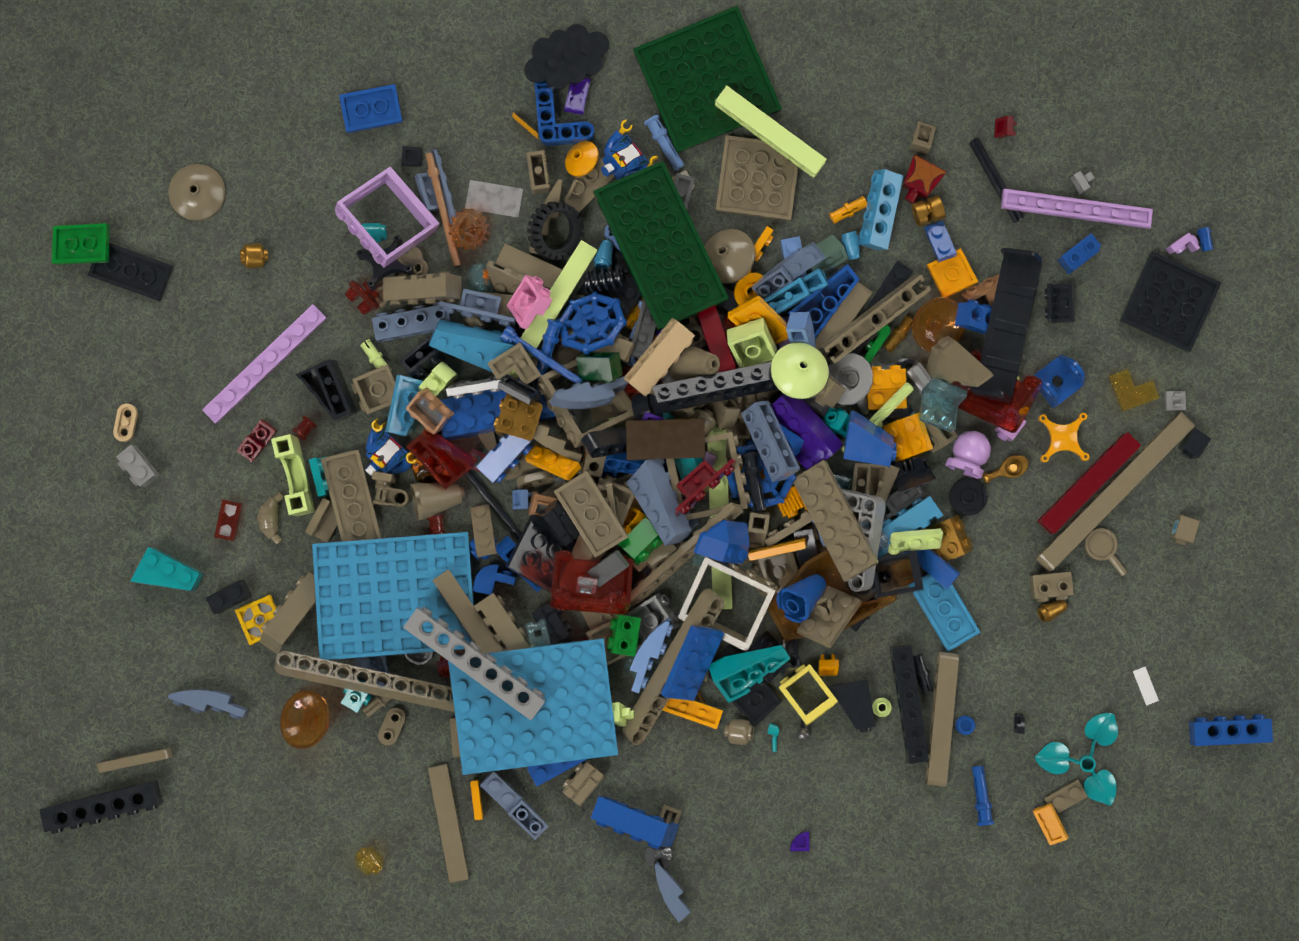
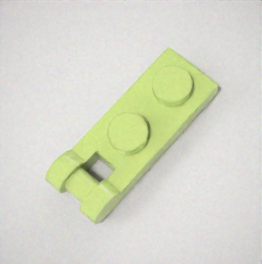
[888,528,943,555]

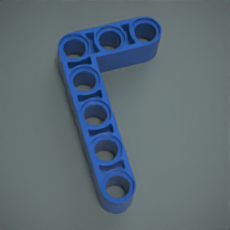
[532,57,595,146]

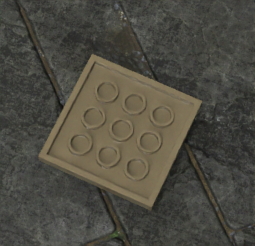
[715,135,798,221]

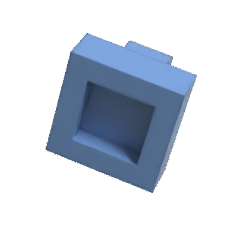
[512,490,532,510]

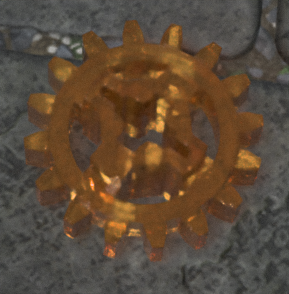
[449,209,490,250]

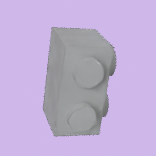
[116,445,160,488]

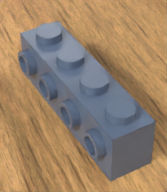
[372,302,452,343]
[741,401,800,482]

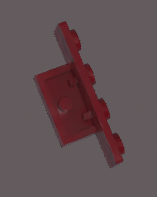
[675,458,736,516]

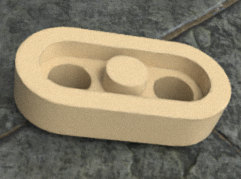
[113,404,138,442]

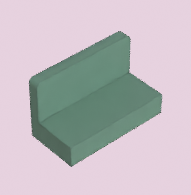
[810,235,849,273]

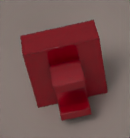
[994,116,1017,139]

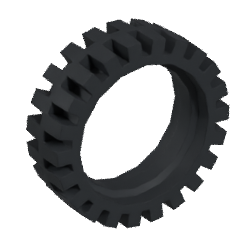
[527,202,584,260]

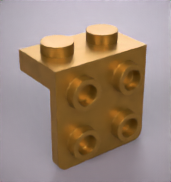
[493,393,543,441]
[922,515,973,561]

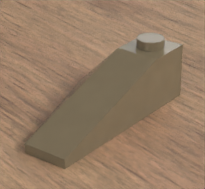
[926,336,993,387]

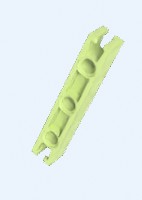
[715,86,827,178]

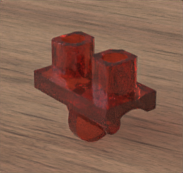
[345,280,380,315]

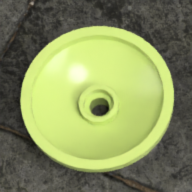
[771,342,829,399]

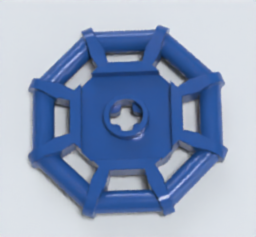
[557,291,627,354]
[727,443,797,508]

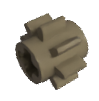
[463,315,486,330]

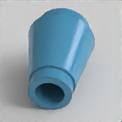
[840,231,860,260]
[594,240,613,270]

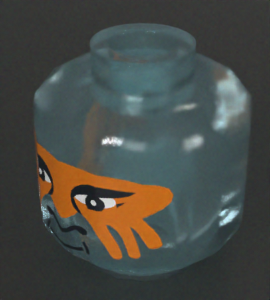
[466,263,492,292]

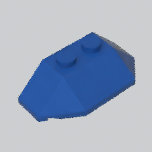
[694,519,750,564]

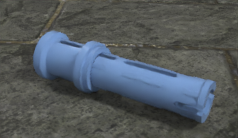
[644,115,685,171]

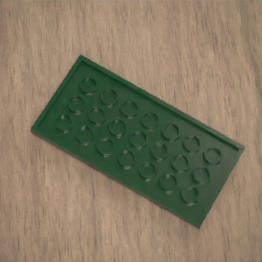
[593,161,729,331]

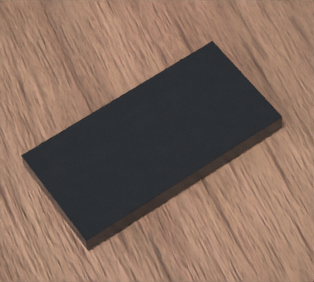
[88,243,174,302]
[709,644,782,727]

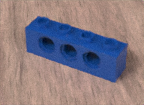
[1189,714,1273,746]

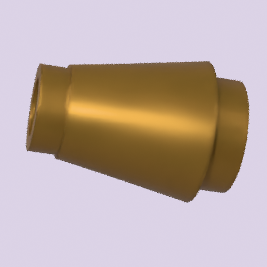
[1037,600,1068,623]

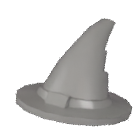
[828,353,873,415]

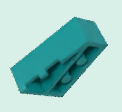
[130,547,204,591]

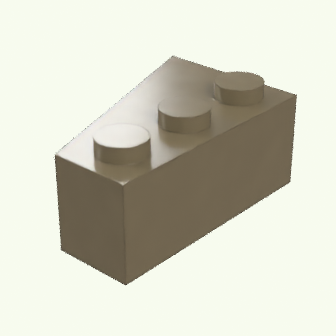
[852,463,900,524]

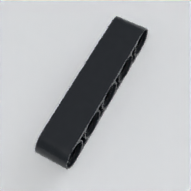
[581,426,626,458]

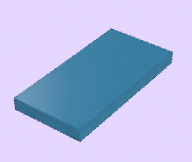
[908,574,981,652]

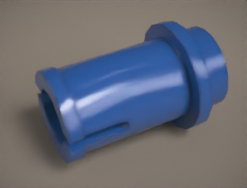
[1196,227,1214,252]

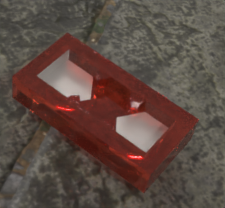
[214,499,243,541]

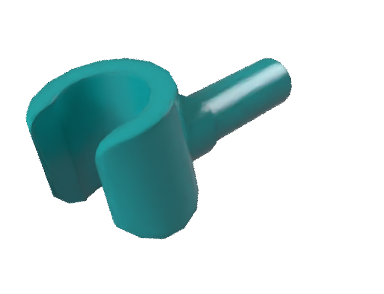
[767,723,779,752]

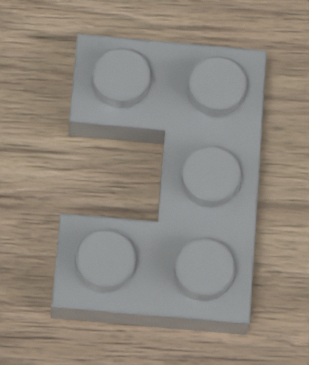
[446,374,509,398]

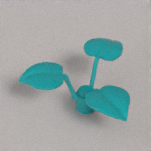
[1035,713,1118,806]

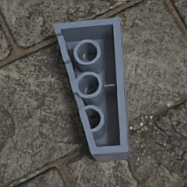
[626,459,692,546]

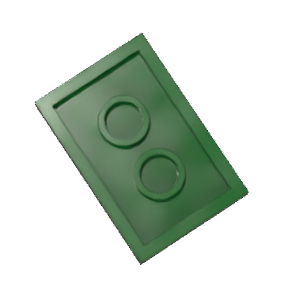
[52,223,110,265]

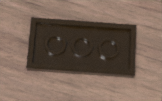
[626,418,705,460]

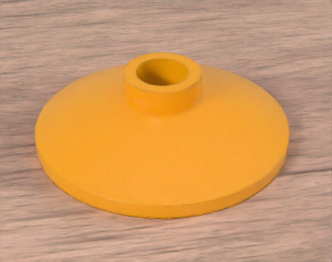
[565,141,599,177]
[734,273,763,306]

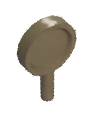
[1084,528,1127,576]

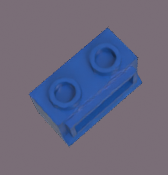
[1057,233,1101,275]

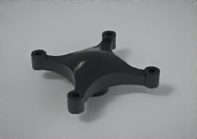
[356,235,414,291]

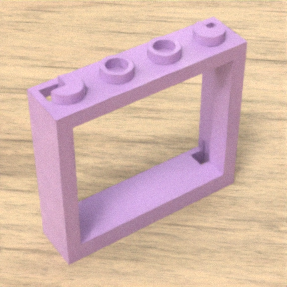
[335,167,439,268]

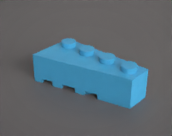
[429,320,515,372]

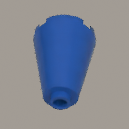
[776,574,827,623]

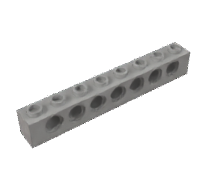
[403,607,546,720]

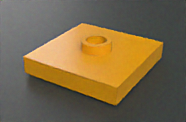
[926,249,978,299]

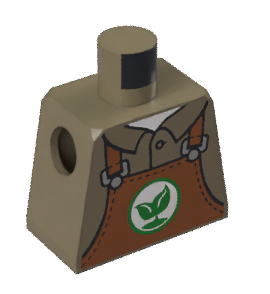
[577,445,606,480]

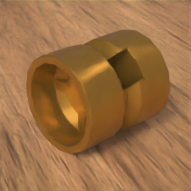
[911,195,945,227]

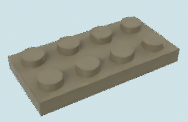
[554,470,629,557]

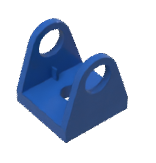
[1030,355,1085,408]

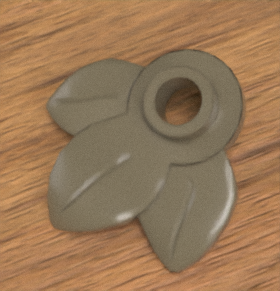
[397,247,429,278]

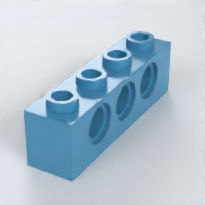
[859,169,903,251]

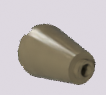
[668,345,720,381]
[410,483,465,521]

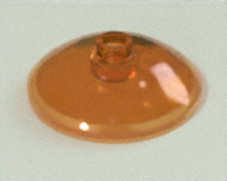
[912,297,965,353]
[280,690,330,749]

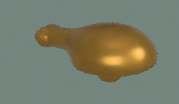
[982,455,1029,483]

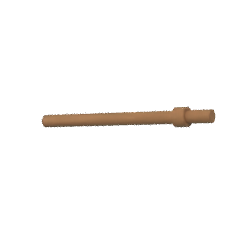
[425,153,461,266]

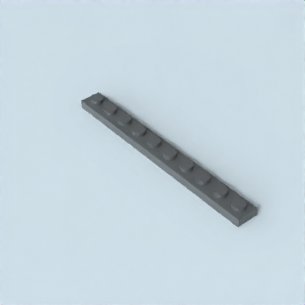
[631,173,695,359]

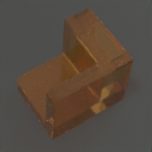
[890,559,914,587]

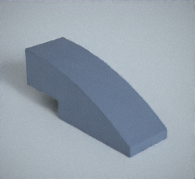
[654,860,691,922]

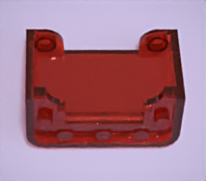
[950,350,1043,433]
[550,550,633,615]

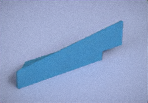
[764,268,828,315]

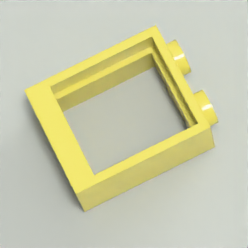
[779,664,838,726]

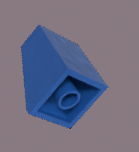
[843,410,897,467]

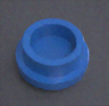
[955,715,975,735]

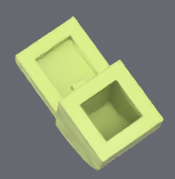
[418,362,458,397]

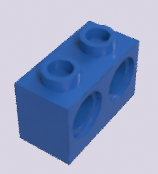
[955,300,992,334]

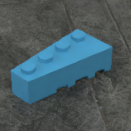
[877,496,943,558]

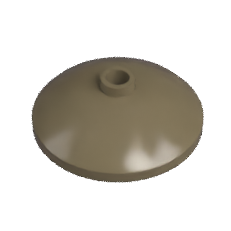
[168,164,226,221]
[704,229,756,284]

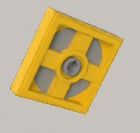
[235,595,277,645]

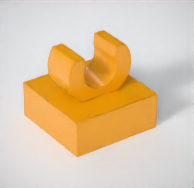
[818,654,839,676]

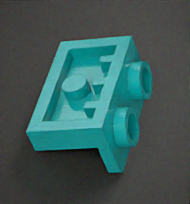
[309,456,330,498]

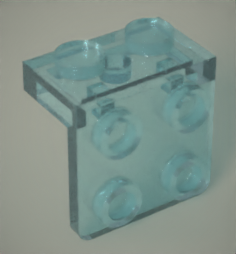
[919,378,967,432]

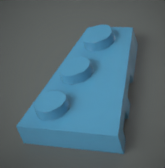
[385,375,425,436]

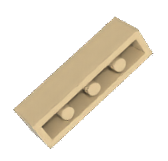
[623,318,695,396]

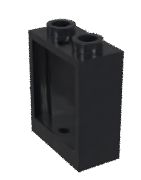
[871,551,924,599]

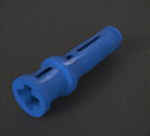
[536,318,564,377]
[972,765,995,826]

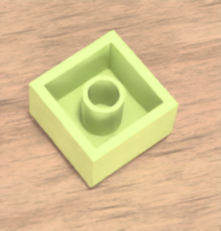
[727,318,777,368]

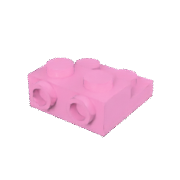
[507,275,552,329]

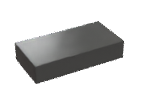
[587,550,630,587]

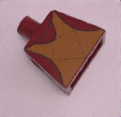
[902,155,946,204]

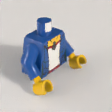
[601,120,658,180]
[365,418,421,476]

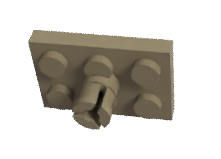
[797,586,862,648]

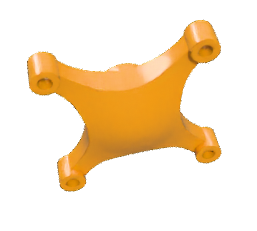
[1038,413,1089,463]

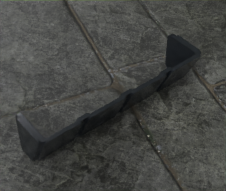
[970,248,1042,403]

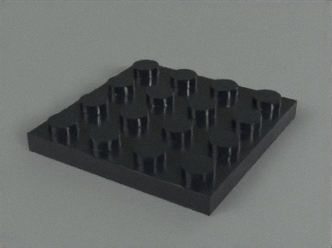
[1119,251,1221,353]

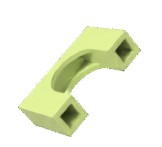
[271,434,316,517]

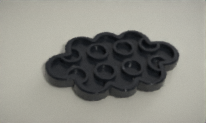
[524,24,609,91]

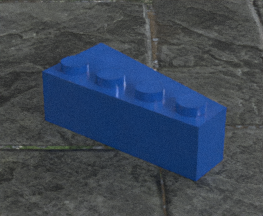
[785,264,860,339]
[591,796,679,849]

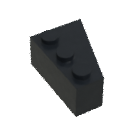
[295,359,358,421]

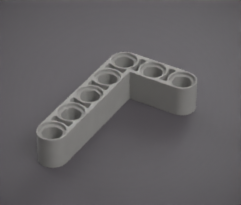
[841,489,886,591]

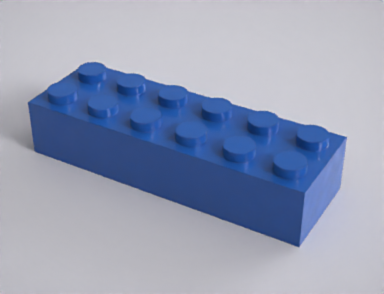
[439,381,556,442]

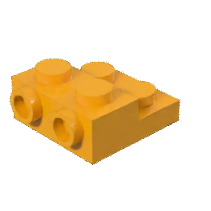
[867,365,907,410]
[882,413,933,462]

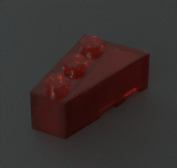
[406,429,479,490]

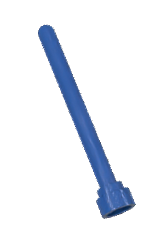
[501,326,582,384]

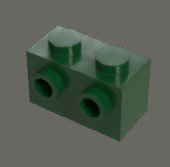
[576,352,623,383]

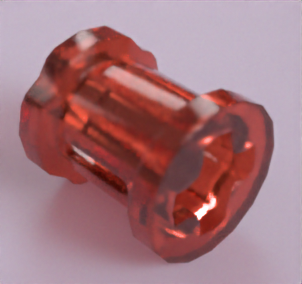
[292,415,317,440]
[427,515,446,535]

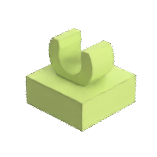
[612,702,634,727]

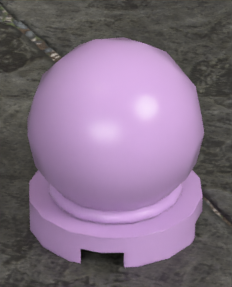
[945,431,991,479]

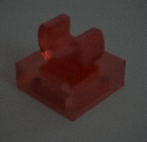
[437,656,450,677]

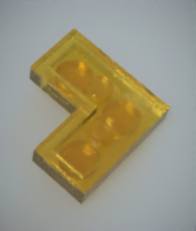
[1108,369,1159,412]

